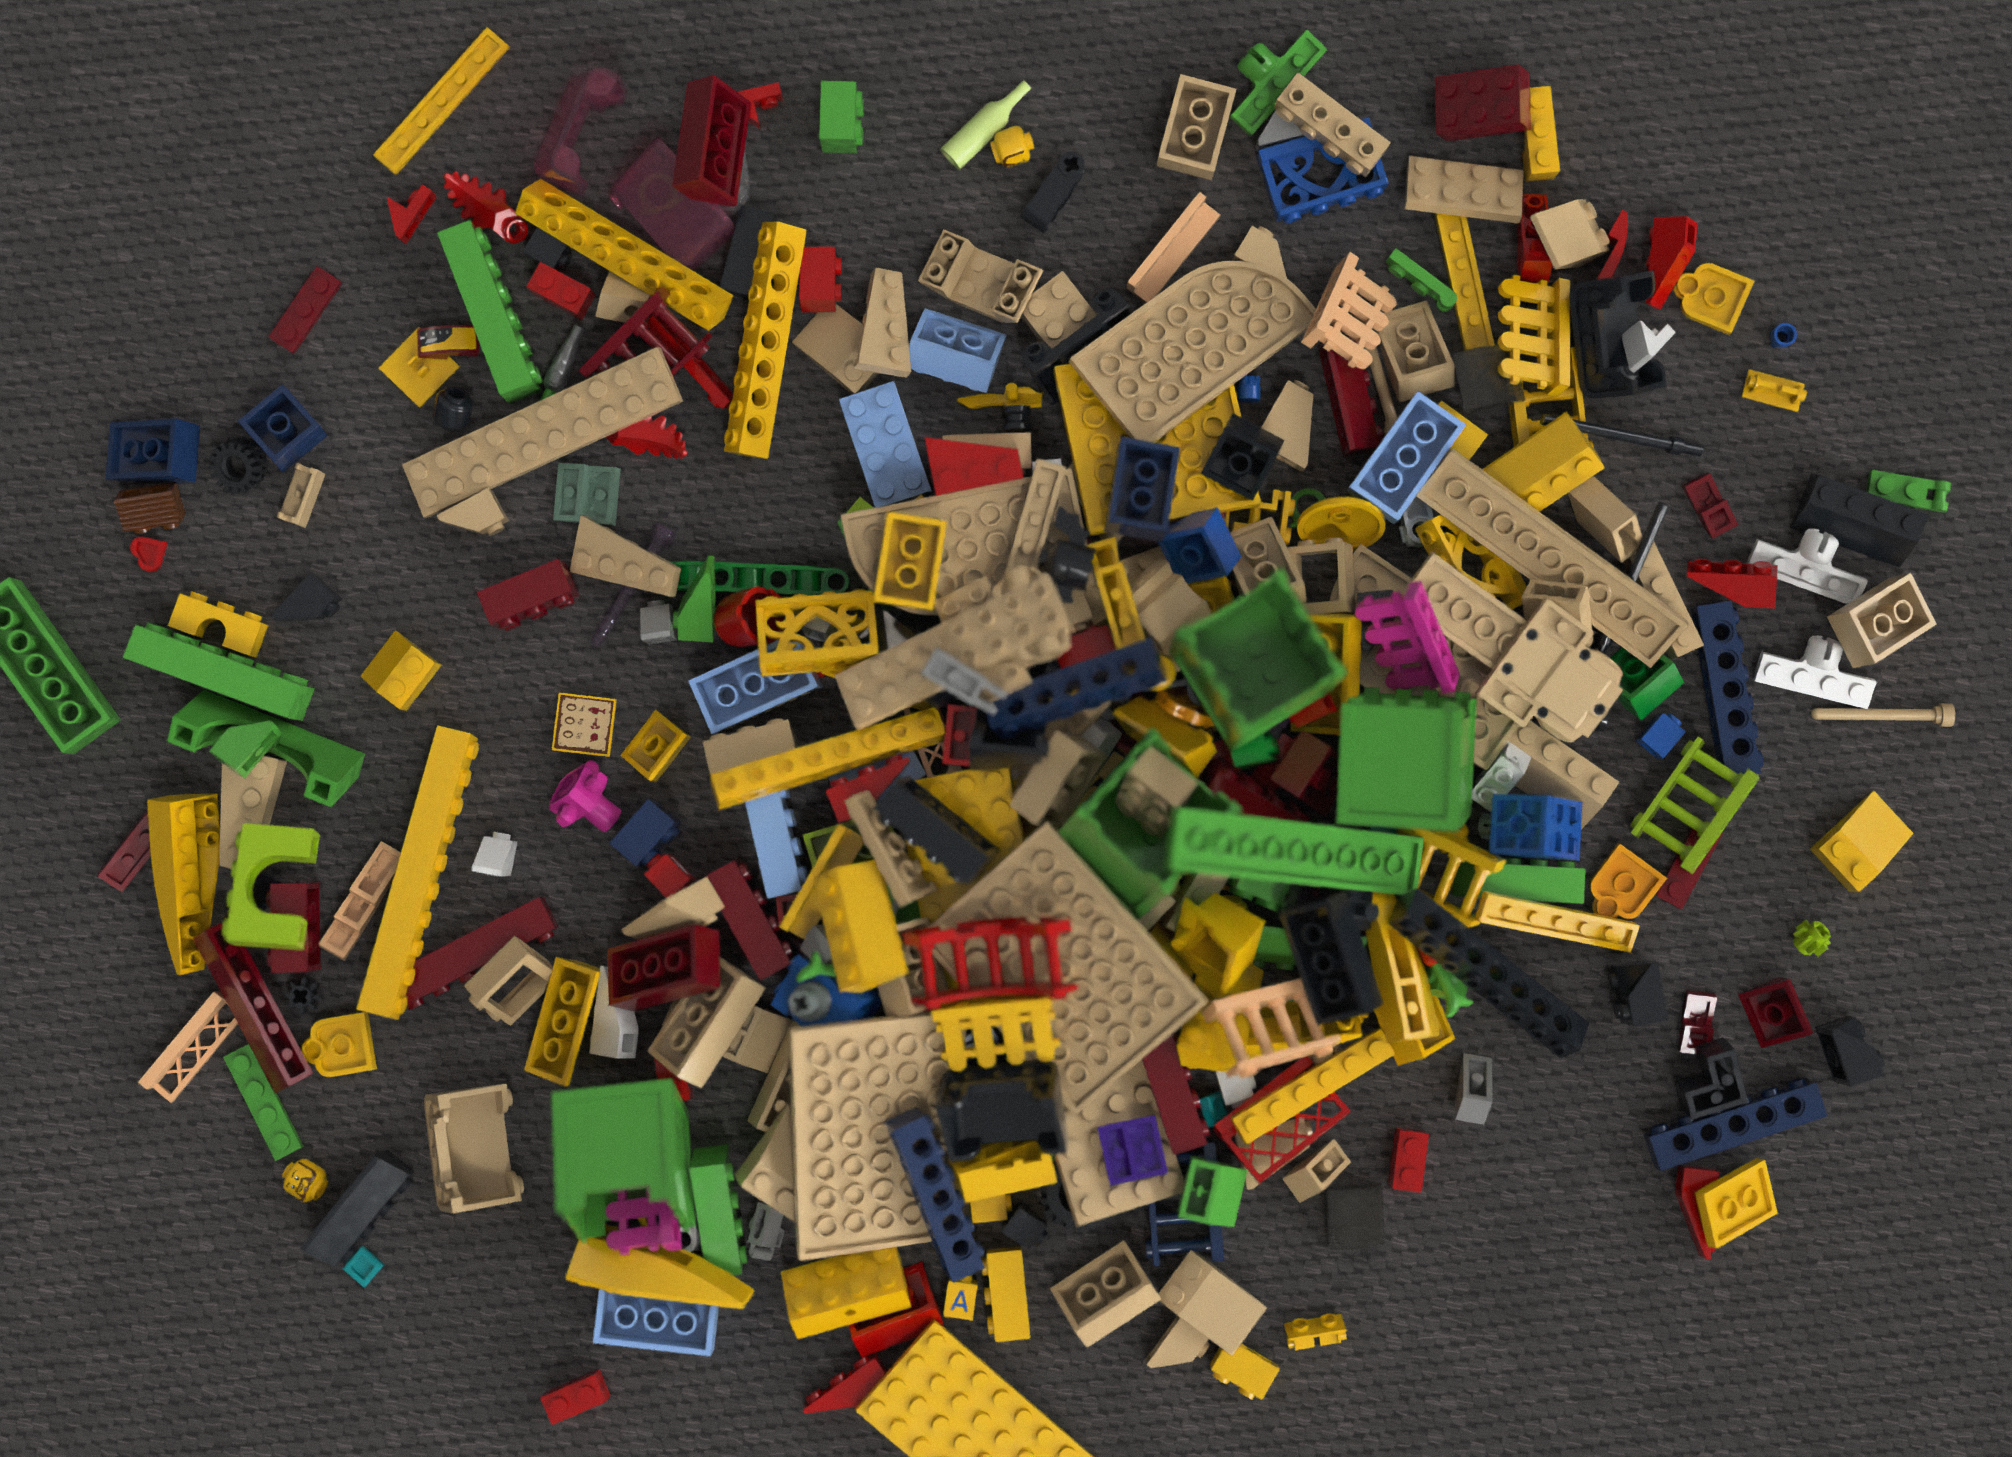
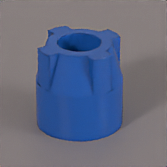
[1770,323,1797,348]
[1237,375,1261,403]

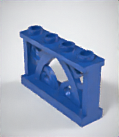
[1256,117,1389,224]

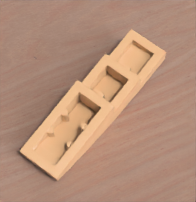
[319,841,401,961]

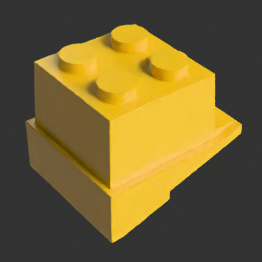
[1171,892,1265,1000]

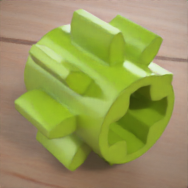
[1793,920,1831,957]

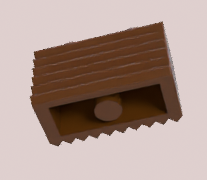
[114,482,186,534]

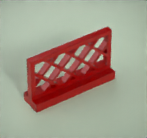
[1214,1056,1351,1184]

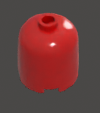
[714,587,784,647]

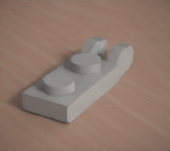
[921,647,1008,715]

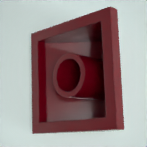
[1738,977,1813,1048]

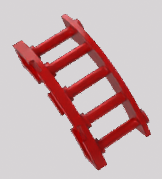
[903,917,1078,1010]

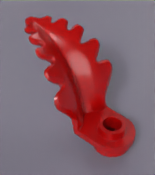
[443,171,528,244]
[606,416,687,459]

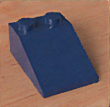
[105,418,200,483]

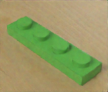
[223,1044,304,1161]

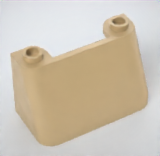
[424,1084,524,1214]

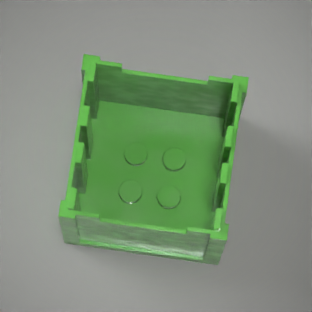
[1169,568,1347,752]
[1337,687,1477,831]
[1058,727,1243,920]
[552,1079,696,1243]

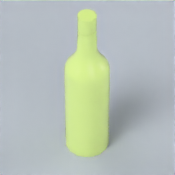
[940,80,1031,170]

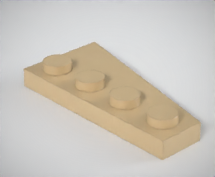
[853,268,911,378]
[569,515,681,597]
[844,791,938,907]

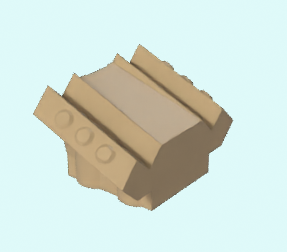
[1130,559,1214,672]

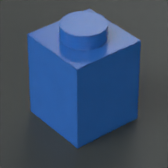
[1635,713,1686,759]

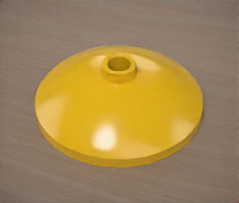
[1297,496,1385,553]

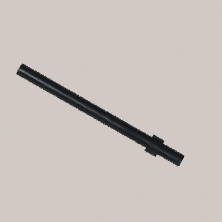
[1540,413,1704,457]
[1594,501,1669,654]

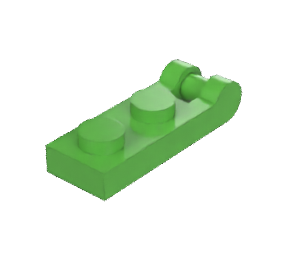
[1385,248,1457,312]
[1866,470,1951,513]

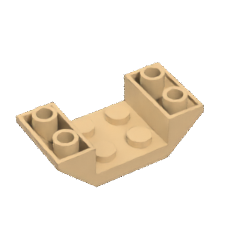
[918,230,1043,323]
[662,999,792,1073]

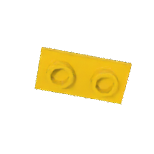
[1741,369,1807,412]
[1284,1313,1347,1351]

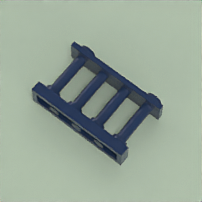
[1145,1140,1224,1266]

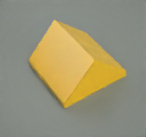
[620,710,691,783]

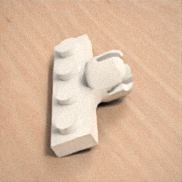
[1746,528,1868,604]
[1753,636,1876,709]

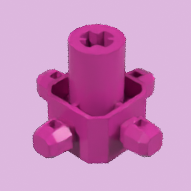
[549,760,621,832]

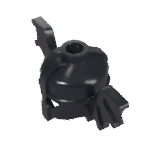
[1038,507,1096,603]

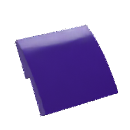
[1097,1115,1168,1186]

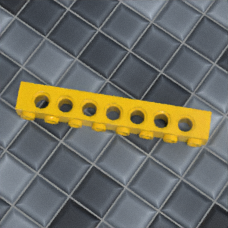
[515,179,733,331]
[724,222,807,459]
[710,707,946,810]

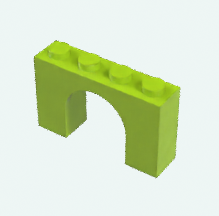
[222,823,320,951]

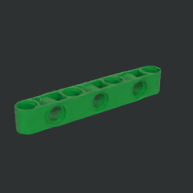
[669,561,851,597]

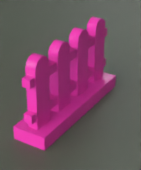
[1355,581,1460,693]
[605,1187,681,1256]

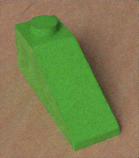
[673,556,716,643]

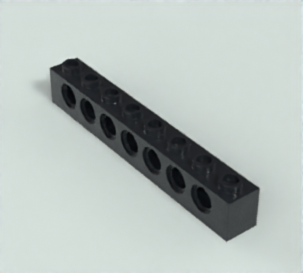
[1388,888,1589,1058]

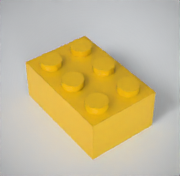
[873,512,947,612]

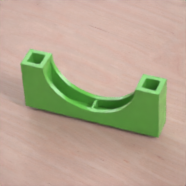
[167,690,365,807]

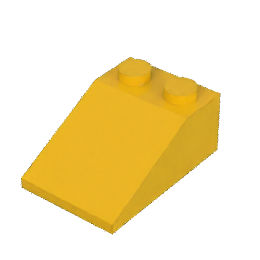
[1810,790,1913,892]

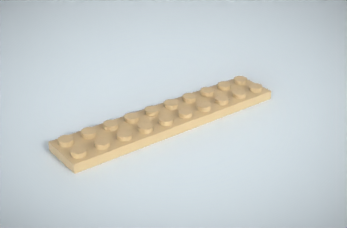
[402,347,683,518]
[1416,448,1689,668]

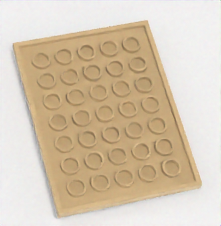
[929,820,1209,1116]
[789,1012,970,1261]

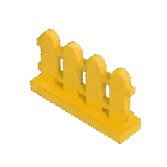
[1497,275,1570,397]
[931,994,1060,1071]

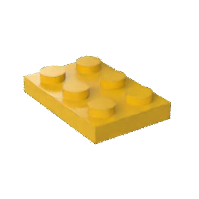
[1695,1158,1777,1249]

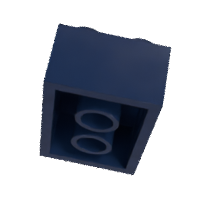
[1104,437,1180,542]

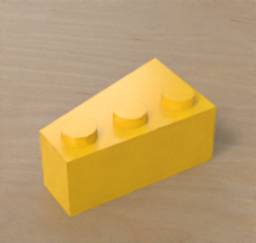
[948,1139,1058,1203]

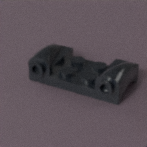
[1021,289,1130,406]

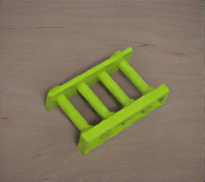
[1630,737,1760,875]

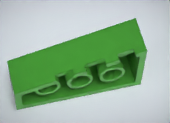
[1453,858,1585,904]
[689,1144,748,1275]

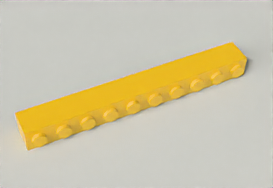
[357,725,479,1020]

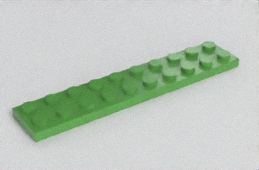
[1165,807,1424,895]

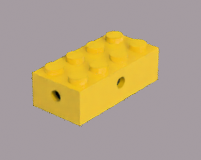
[781,1247,911,1339]

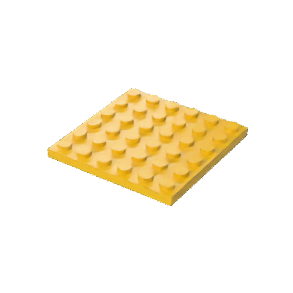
[1053,364,1261,536]

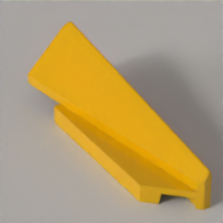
[1087,537,1145,675]

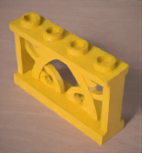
[1415,515,1527,610]
[755,589,879,677]

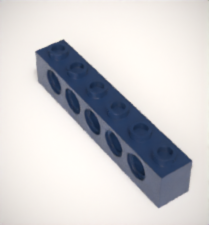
[1691,601,1763,779]
[987,638,1167,739]
[1643,1078,1828,1171]
[885,1106,985,1283]

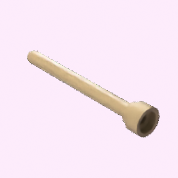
[1355,316,1397,436]
[1811,703,1955,727]

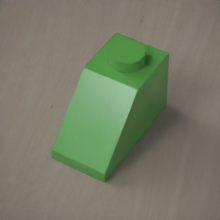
[209,721,282,779]

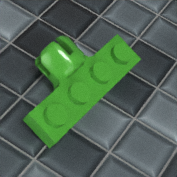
[1229,30,1327,136]

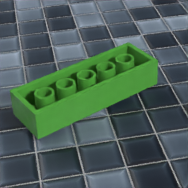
[437,220,543,404]
[0,577,121,754]
[123,622,315,721]

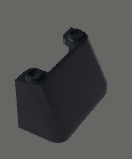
[1570,270,1666,399]
[968,659,1059,771]
[935,1060,1068,1161]

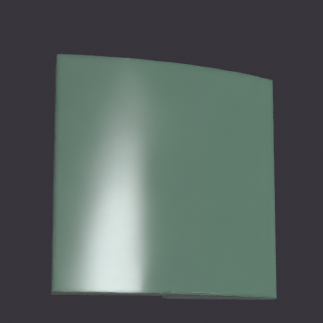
[553,463,621,526]

